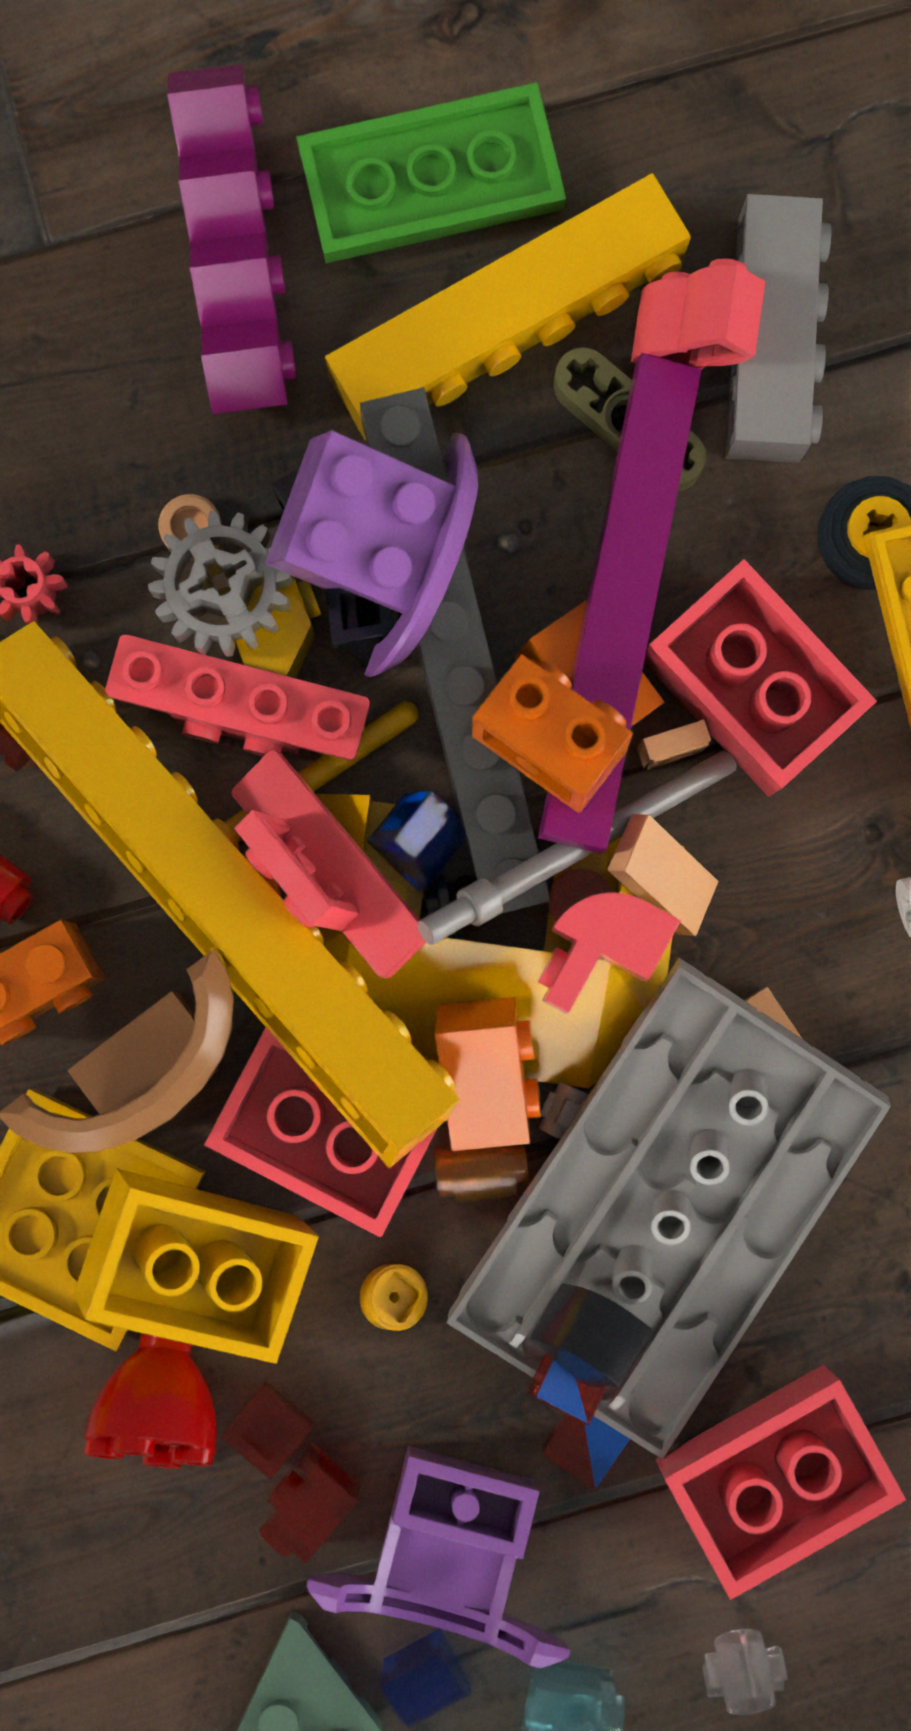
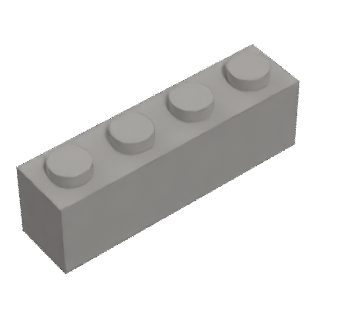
[725,194,831,463]

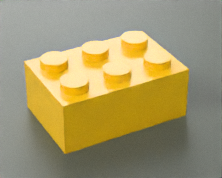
[73,1168,319,1364]

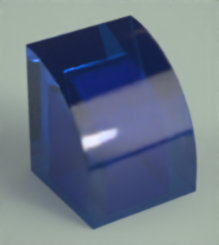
[367,790,465,892]
[381,1628,471,1728]

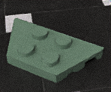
[236,1610,383,1731]

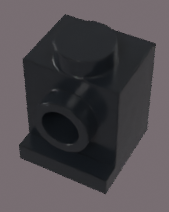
[326,587,412,668]

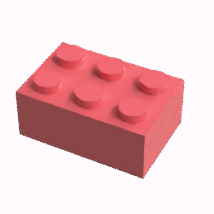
[644,559,877,797]
[204,1027,437,1238]
[655,1364,906,1600]

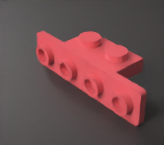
[105,634,370,761]
[231,750,426,978]

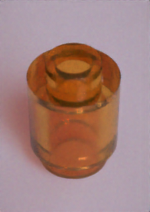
[434,1138,529,1203]

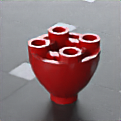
[84,1334,217,1469]

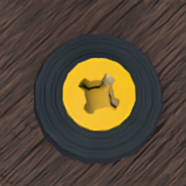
[818,476,911,590]

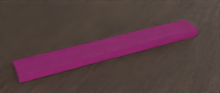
[538,353,702,854]

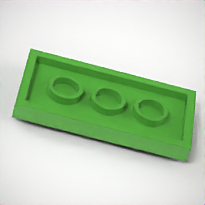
[296,82,566,264]

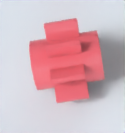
[0,544,68,625]

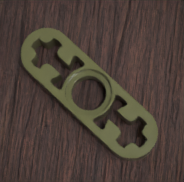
[553,348,706,492]

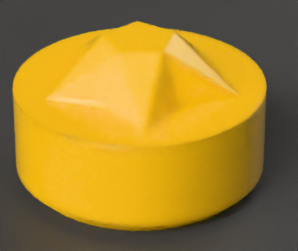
[360,1264,428,1331]

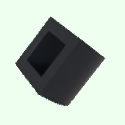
[528,1284,652,1387]

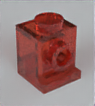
[259,1442,360,1564]

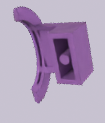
[265,430,478,677]
[306,1446,570,1668]

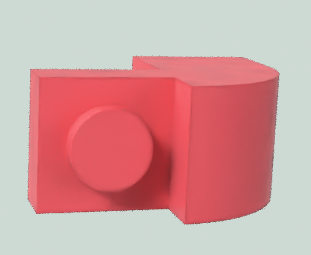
[538,892,681,1013]

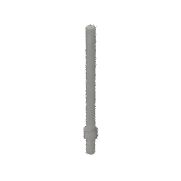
[417,750,737,945]

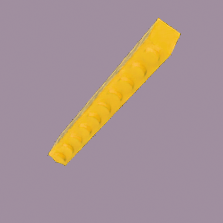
[0,621,460,1168]

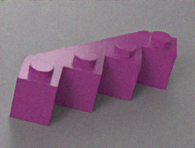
[167,64,297,414]

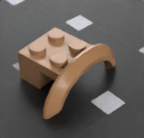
[0,949,233,1153]

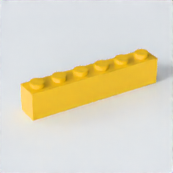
[325,173,691,440]

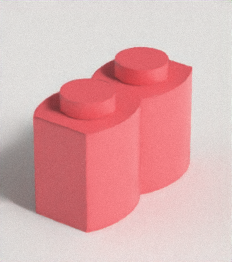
[631,259,766,369]

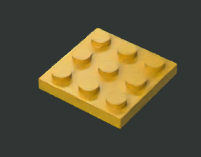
[0,1088,206,1352]

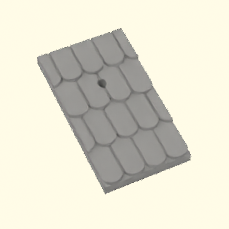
[447,957,891,1459]

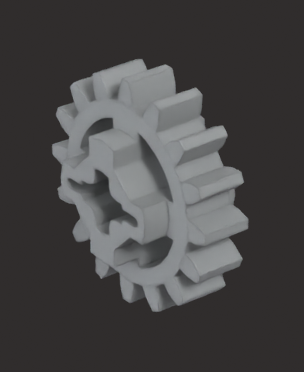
[148,511,293,657]

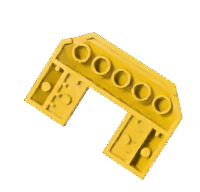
[316,794,685,1088]

